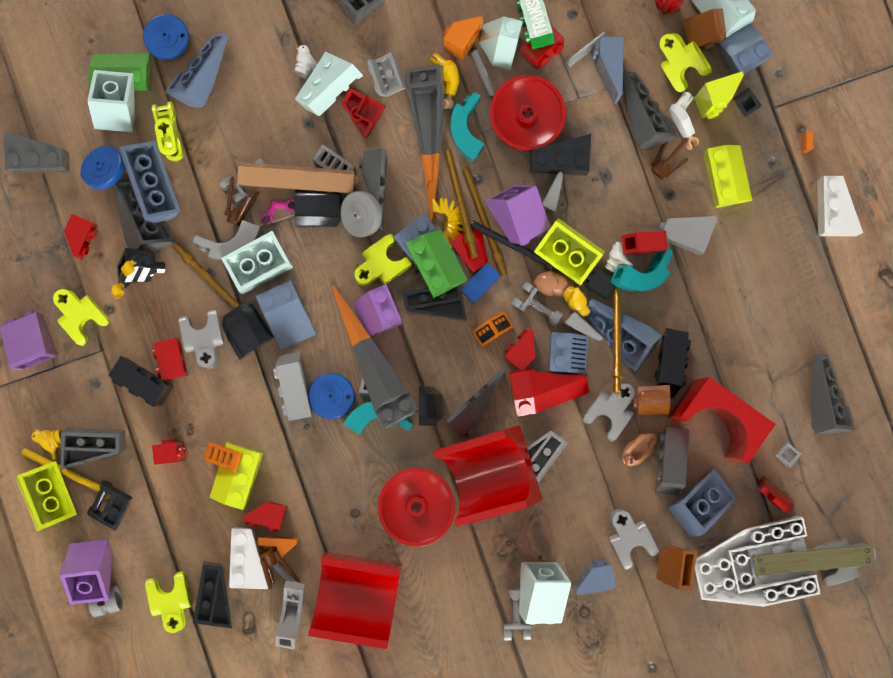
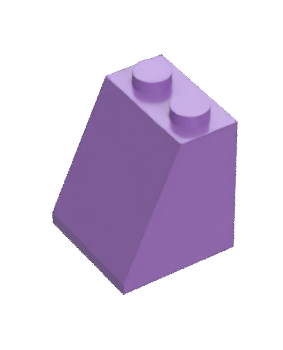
[485,185,551,246]
[353,284,403,337]
[0,311,58,370]
[60,540,113,605]

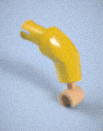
[430,53,460,109]

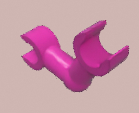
[261,199,295,226]

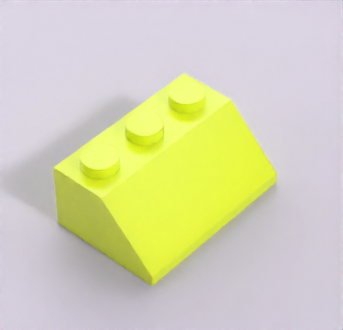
[694,71,744,120]
[703,145,752,208]
[534,218,605,286]
[209,442,263,510]
[15,461,77,532]

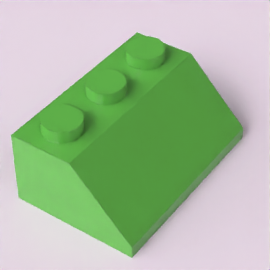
[88,54,151,92]
[406,229,468,298]

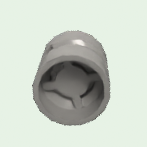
[88,586,123,618]

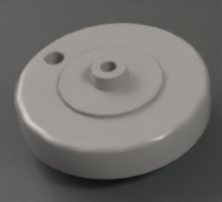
[341,191,382,238]

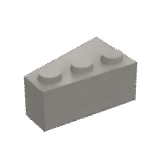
[273,352,312,421]
[527,431,567,484]

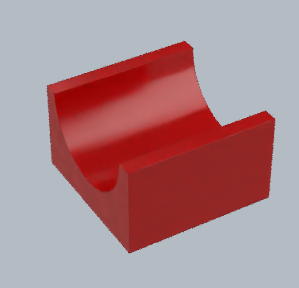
[668,377,776,464]
[433,425,543,527]
[308,552,402,649]

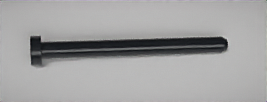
[470,221,552,271]

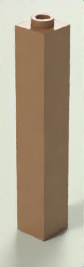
[237,162,358,193]

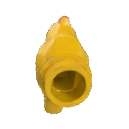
[563,286,590,317]
[32,428,62,460]

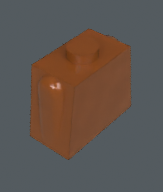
[681,9,727,50]
[634,385,671,416]
[656,545,697,590]

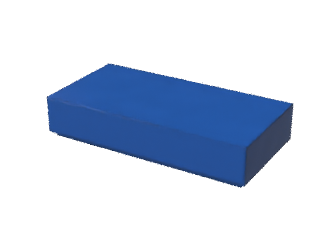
[461,263,501,304]

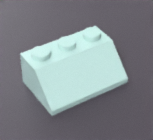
[690,0,756,37]
[221,231,293,295]

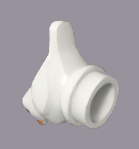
[294,45,317,79]
[605,242,634,273]

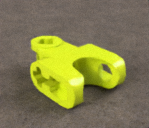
[660,33,712,93]
[152,101,183,162]
[355,234,413,286]
[53,289,110,346]
[145,571,192,633]

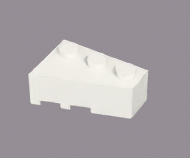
[817,176,863,236]
[229,527,268,589]

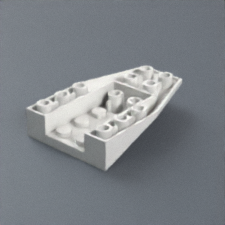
[695,515,821,607]

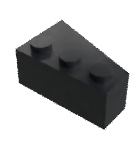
[193,561,232,629]

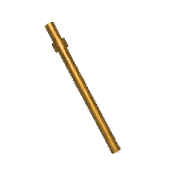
[444,149,478,258]
[462,168,508,277]
[172,242,240,309]
[611,286,623,394]

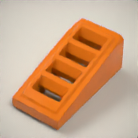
[204,442,242,472]

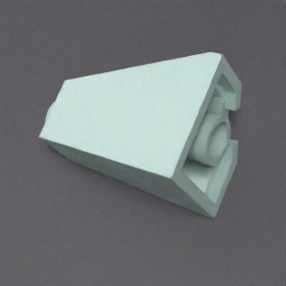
[479,16,523,71]

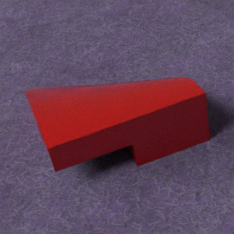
[450,222,488,274]

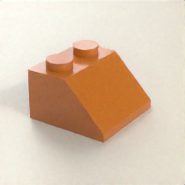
[442,16,483,61]

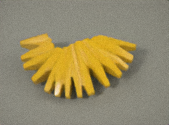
[432,198,464,248]

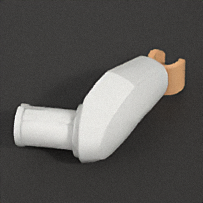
[669,92,699,150]

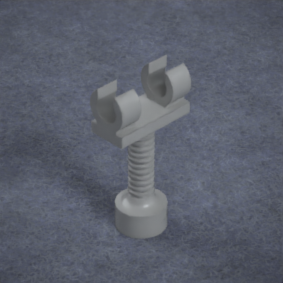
[219,158,266,205]
[511,282,563,326]
[503,588,531,641]

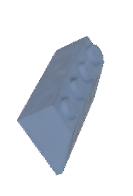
[119,141,181,223]

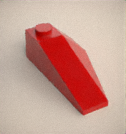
[509,369,589,417]

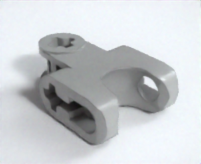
[179,309,225,369]
[582,383,635,442]
[608,509,659,570]
[812,538,876,586]

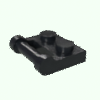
[87,480,133,531]

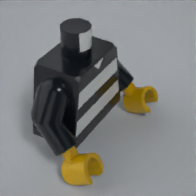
[111,248,165,299]

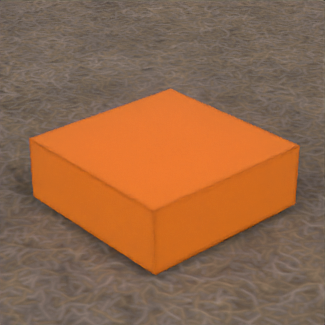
[801,130,814,154]

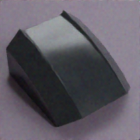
[294,189,342,228]
[222,304,274,360]
[419,386,442,426]

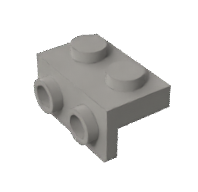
[367,52,406,97]

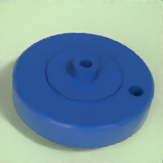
[143,14,190,61]
[81,146,125,190]
[308,373,355,419]

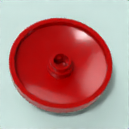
[489,75,566,152]
[378,468,455,546]

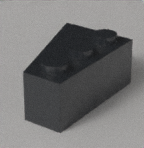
[530,134,591,176]
[402,285,467,321]
[655,328,691,399]
[108,356,174,407]

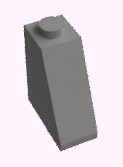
[658,216,718,255]

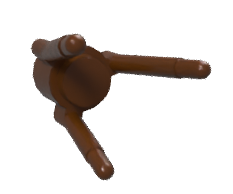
[651,138,688,179]
[224,177,259,227]
[258,547,300,590]

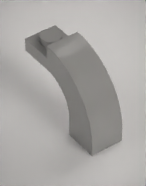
[193,220,263,261]
[275,581,306,649]

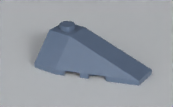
[165,33,228,108]
[586,299,662,372]

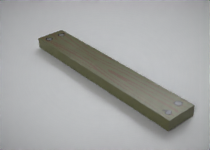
[753,545,875,576]

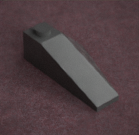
[623,71,678,149]
[359,148,387,231]
[113,179,174,252]
[811,354,855,435]
[446,368,505,438]

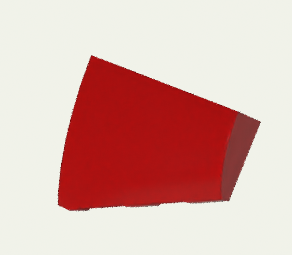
[341,88,386,138]
[757,475,793,514]

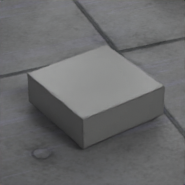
[774,441,802,468]

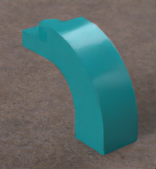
[451,92,484,163]
[610,248,673,292]
[343,402,413,435]

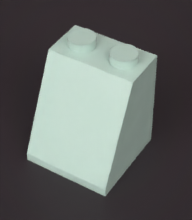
[88,70,136,132]
[519,562,571,625]

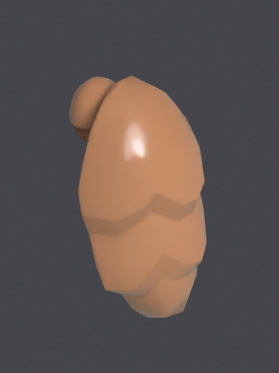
[533,271,577,297]
[622,432,657,467]

